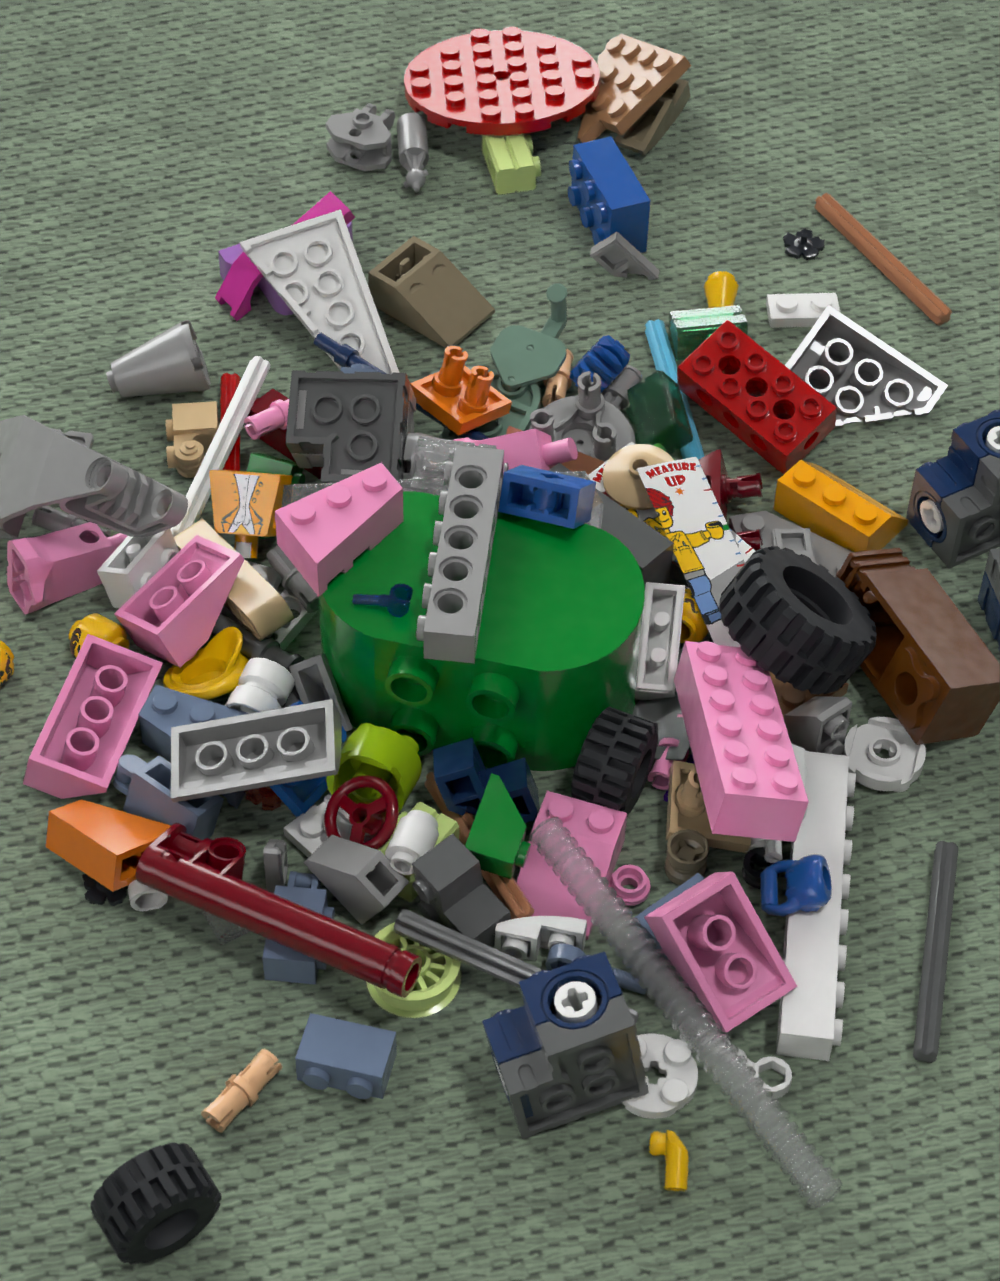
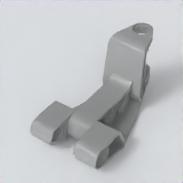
[0,415,188,539]

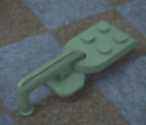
[439,283,568,442]

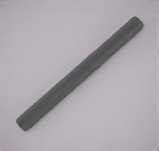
[913,841,958,1063]
[393,909,639,1025]

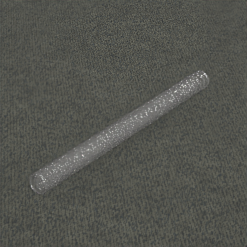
[529,817,843,1209]

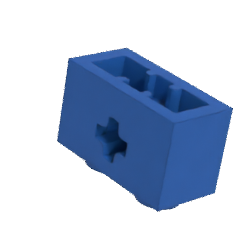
[498,465,596,529]

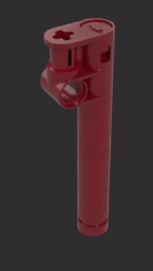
[136,823,422,998]

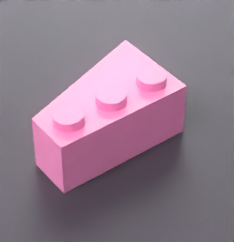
[275,462,404,597]

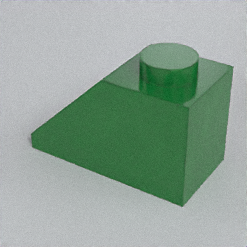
[465,773,531,879]

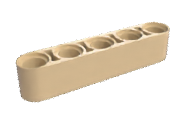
[174,519,294,641]

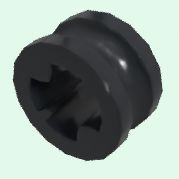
[742,847,779,889]

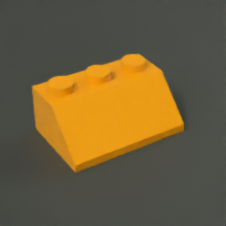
[773,460,909,552]

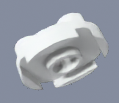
[843,717,926,792]
[622,1033,698,1119]

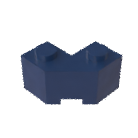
[433,738,540,823]

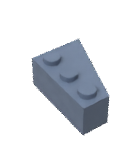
[138,685,250,809]

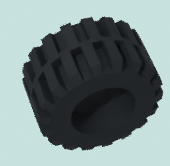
[571,706,658,815]
[90,1142,222,1264]

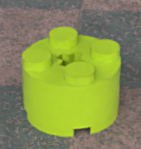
[326,723,422,819]

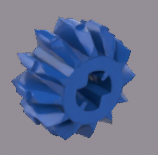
[570,335,630,393]

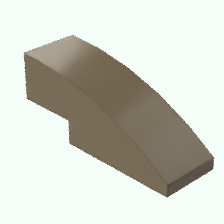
[614,79,690,155]

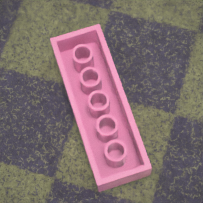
[674,641,809,842]

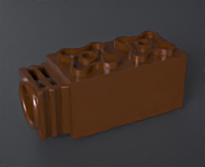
[835,548,1000,745]

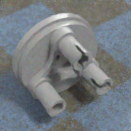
[529,371,635,462]

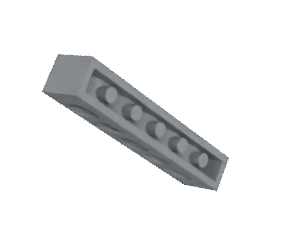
[416,445,504,663]

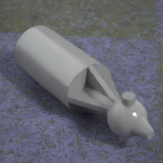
[396,113,429,192]

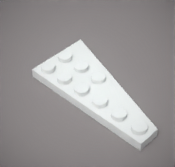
[239,210,399,374]

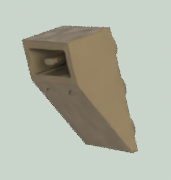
[368,236,495,348]

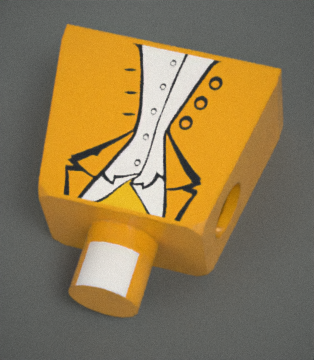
[209,470,292,558]

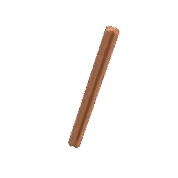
[815,193,952,326]

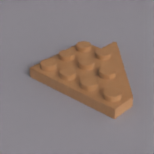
[577,34,691,143]

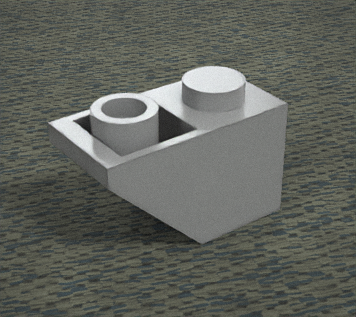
[784,696,852,755]
[303,835,409,925]

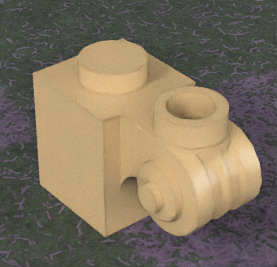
[166,401,219,478]

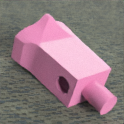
[453,428,578,471]
[7,522,127,615]

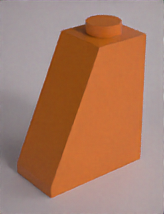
[46,799,171,892]

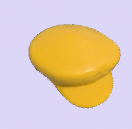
[162,626,249,700]

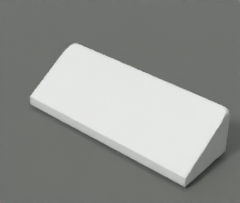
[635,582,685,700]

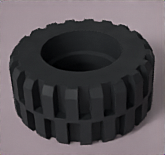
[719,546,877,695]

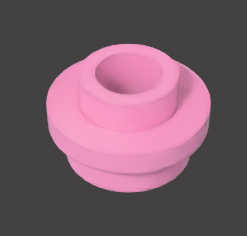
[608,865,650,906]

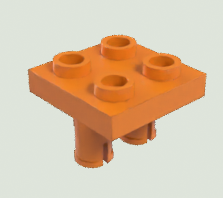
[410,346,512,436]

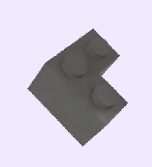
[412,833,511,948]

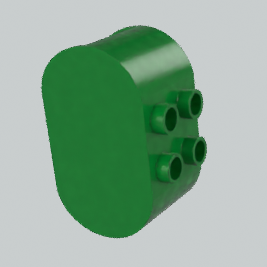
[318,491,645,771]

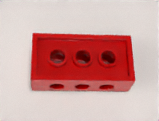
[677,319,837,474]

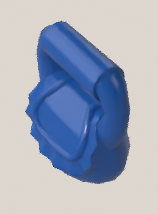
[760,854,832,916]

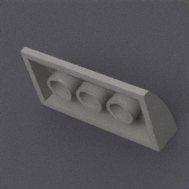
[171,699,342,803]

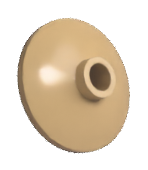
[602,444,674,510]

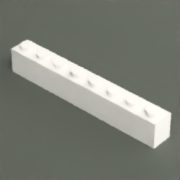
[776,751,856,1061]

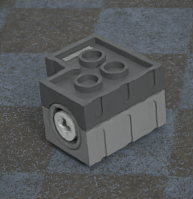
[286,370,416,488]

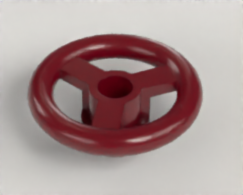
[324,775,399,850]

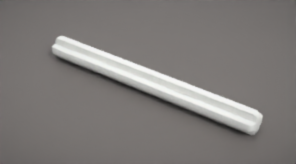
[170,356,270,537]

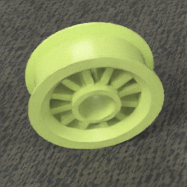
[366,922,461,1018]

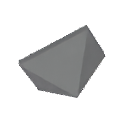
[289,653,353,731]

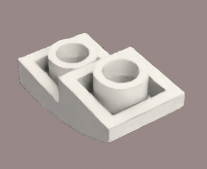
[495,916,587,961]

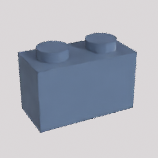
[295,1013,397,1099]

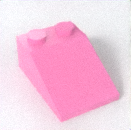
[114,535,244,667]
[517,791,627,940]
[645,872,798,1033]

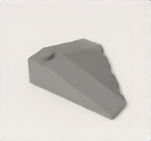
[785,305,948,428]

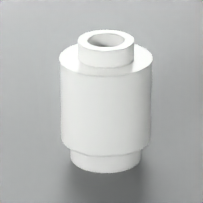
[385,810,439,875]

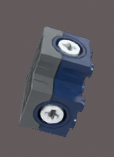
[906,410,1000,569]
[482,951,649,1139]

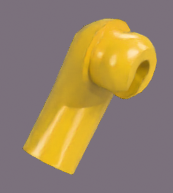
[649,1130,689,1191]

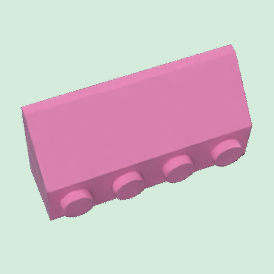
[23,634,163,799]

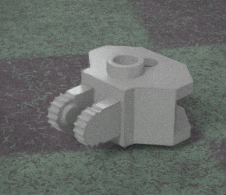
[326,103,395,171]

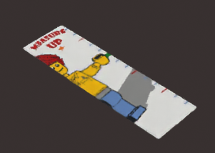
[637,457,745,647]

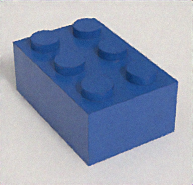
[568,136,650,253]

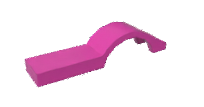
[215,191,355,321]

